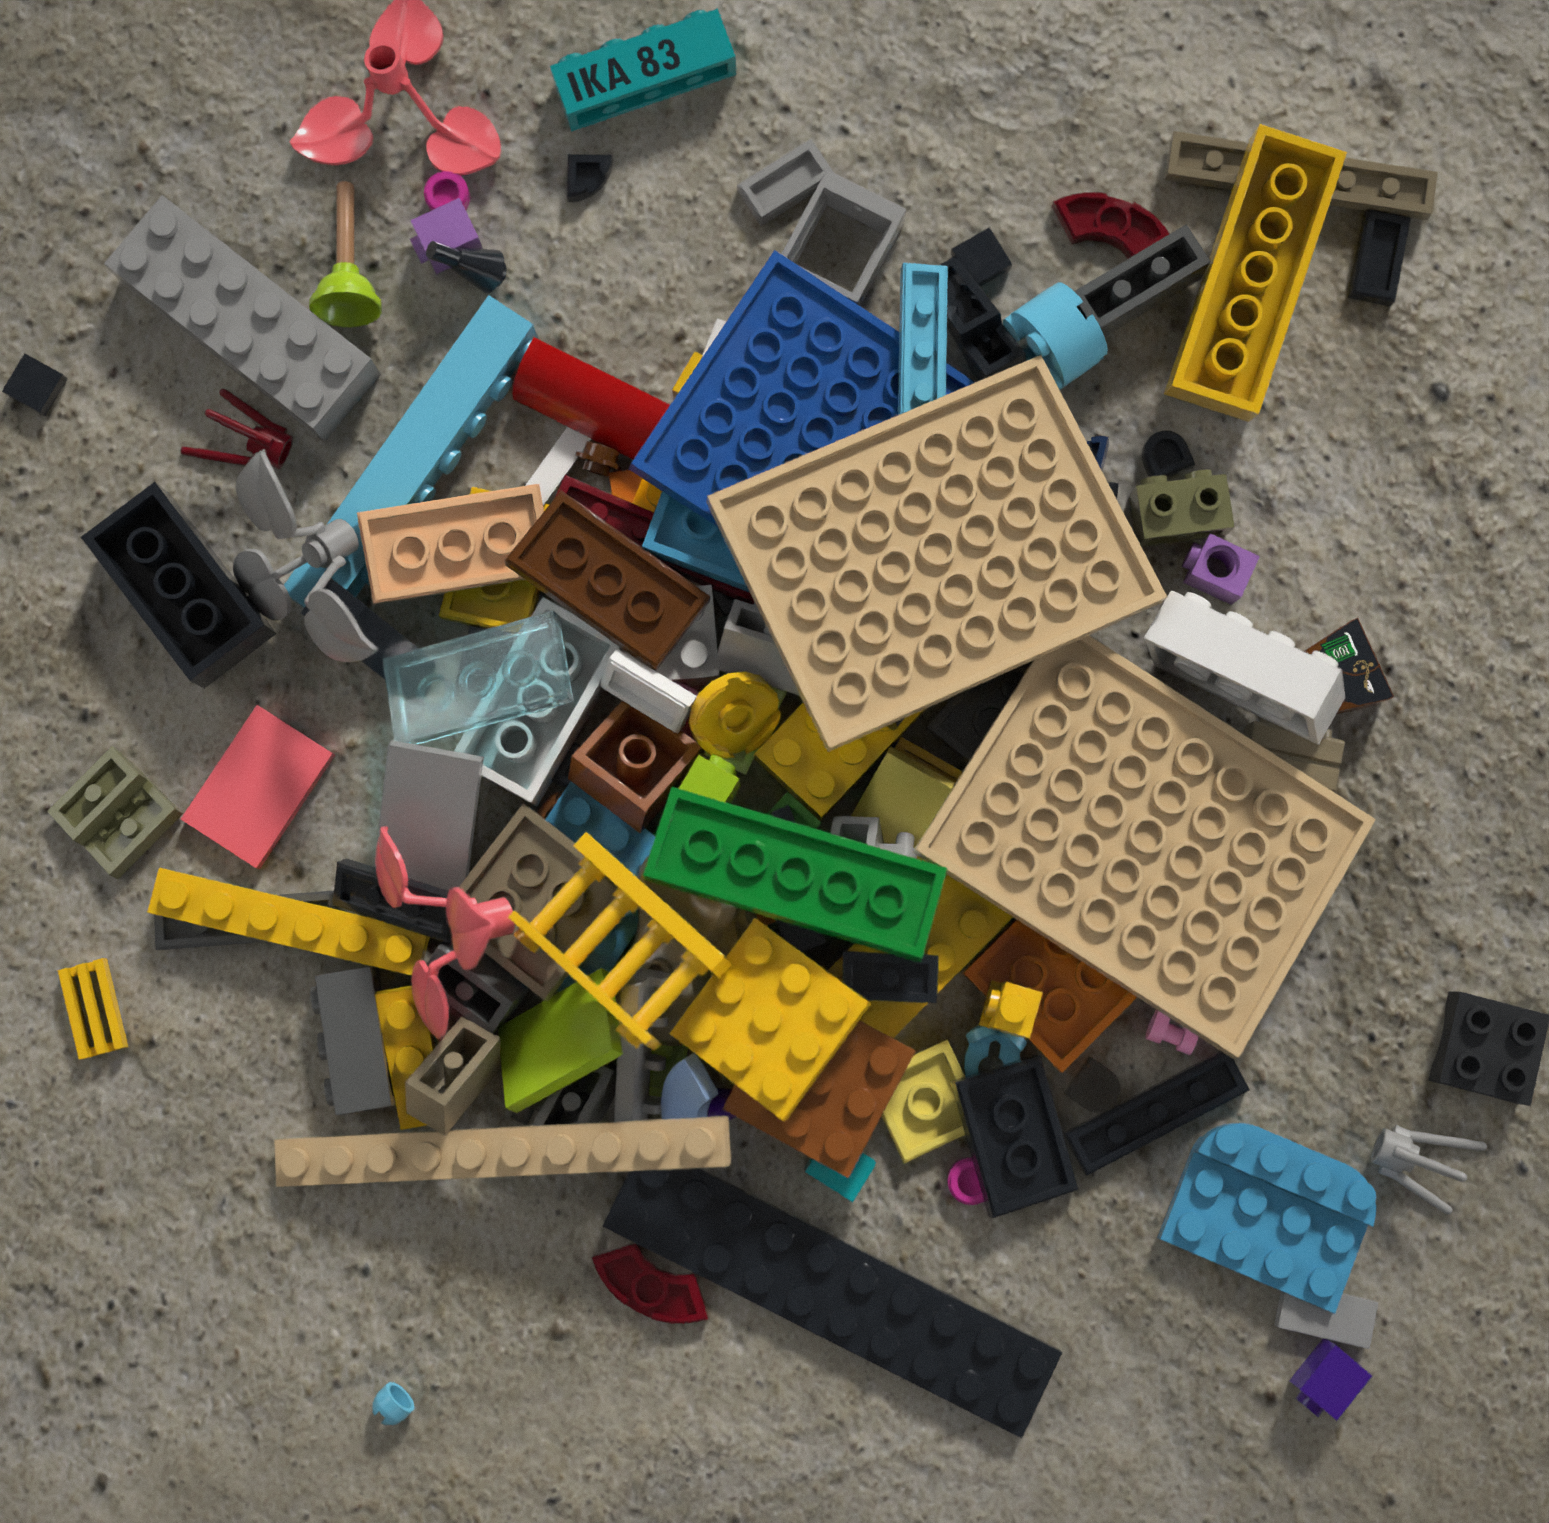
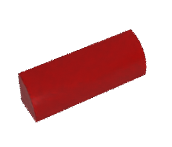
[512,337,670,460]

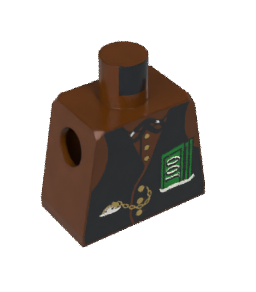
[1303,618,1394,715]

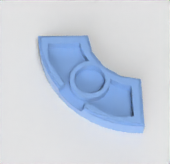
[661,1053,719,1119]

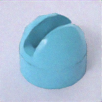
[372,1382,414,1425]

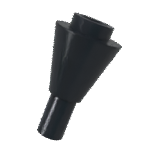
[426,241,507,293]

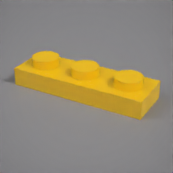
[375,985,435,1130]

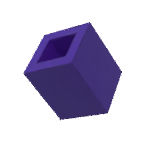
[1289,1338,1372,1420]

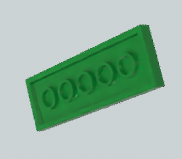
[643,787,948,962]

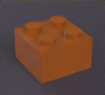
[568,700,702,833]

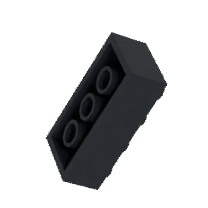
[81,482,277,689]

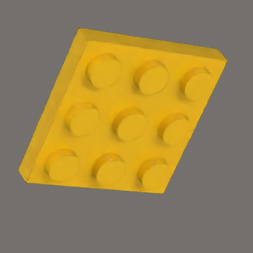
[669,918,871,1121]

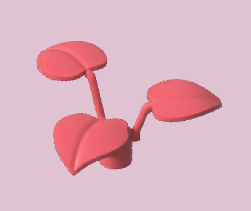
[290,0,501,176]
[375,826,515,1042]

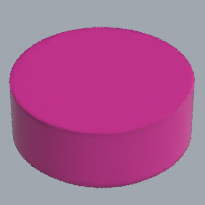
[424,171,470,211]
[947,1157,984,1205]

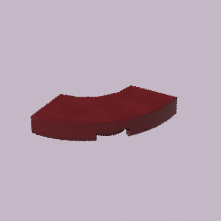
[1052,192,1170,259]
[591,1242,709,1324]

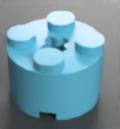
[1003,282,1108,390]

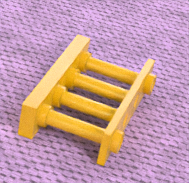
[508,832,732,1051]

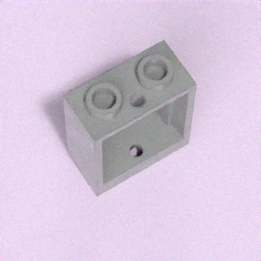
[782,169,906,306]

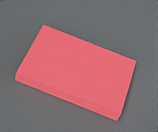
[181,705,335,869]

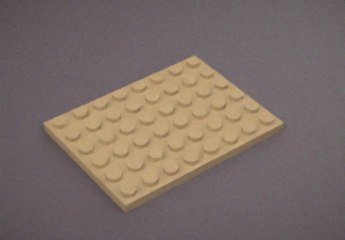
[706,355,1167,752]
[913,635,1376,1059]

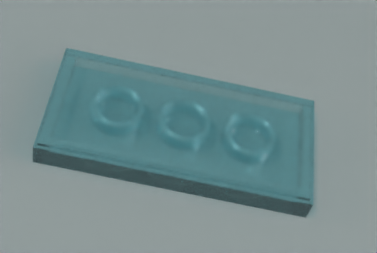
[383,611,574,745]

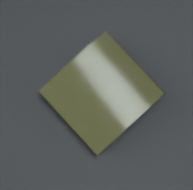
[47,746,183,879]

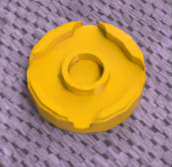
[689,671,780,759]

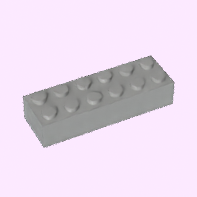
[104,195,381,442]

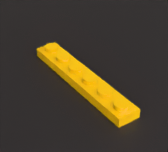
[147,868,429,976]

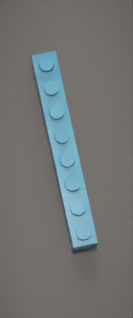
[284,295,538,608]

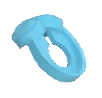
[964,1025,1027,1076]

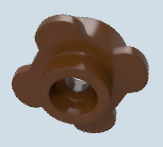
[575,441,622,477]

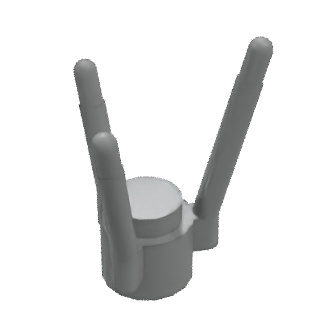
[1371,1125,1487,1215]

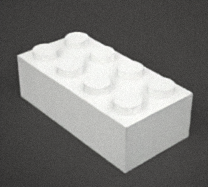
[1144,590,1345,745]
[454,597,625,807]

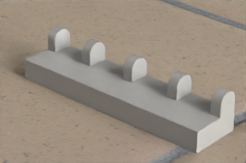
[614,968,671,1122]

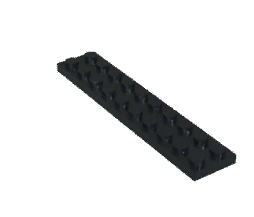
[602,1168,1063,1438]

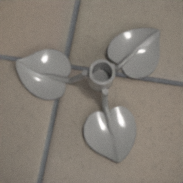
[233,450,379,662]

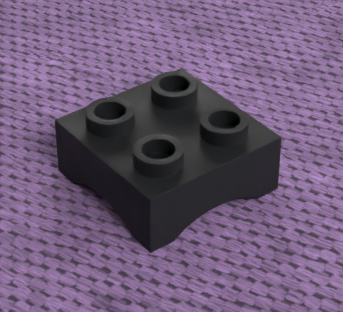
[1428,991,1549,1106]

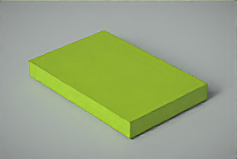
[498,968,623,1113]

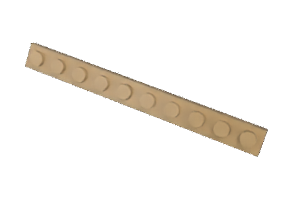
[274,1116,731,1187]

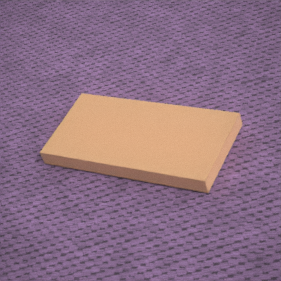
[357,484,544,605]

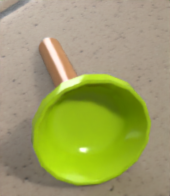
[309,181,382,327]

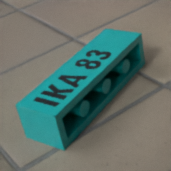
[550,8,736,132]

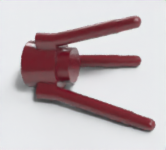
[180,388,293,469]

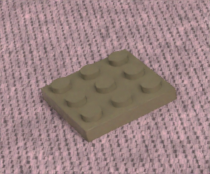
[458,803,618,1001]

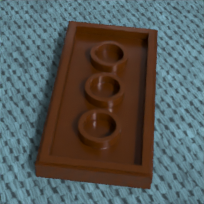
[505,491,711,671]

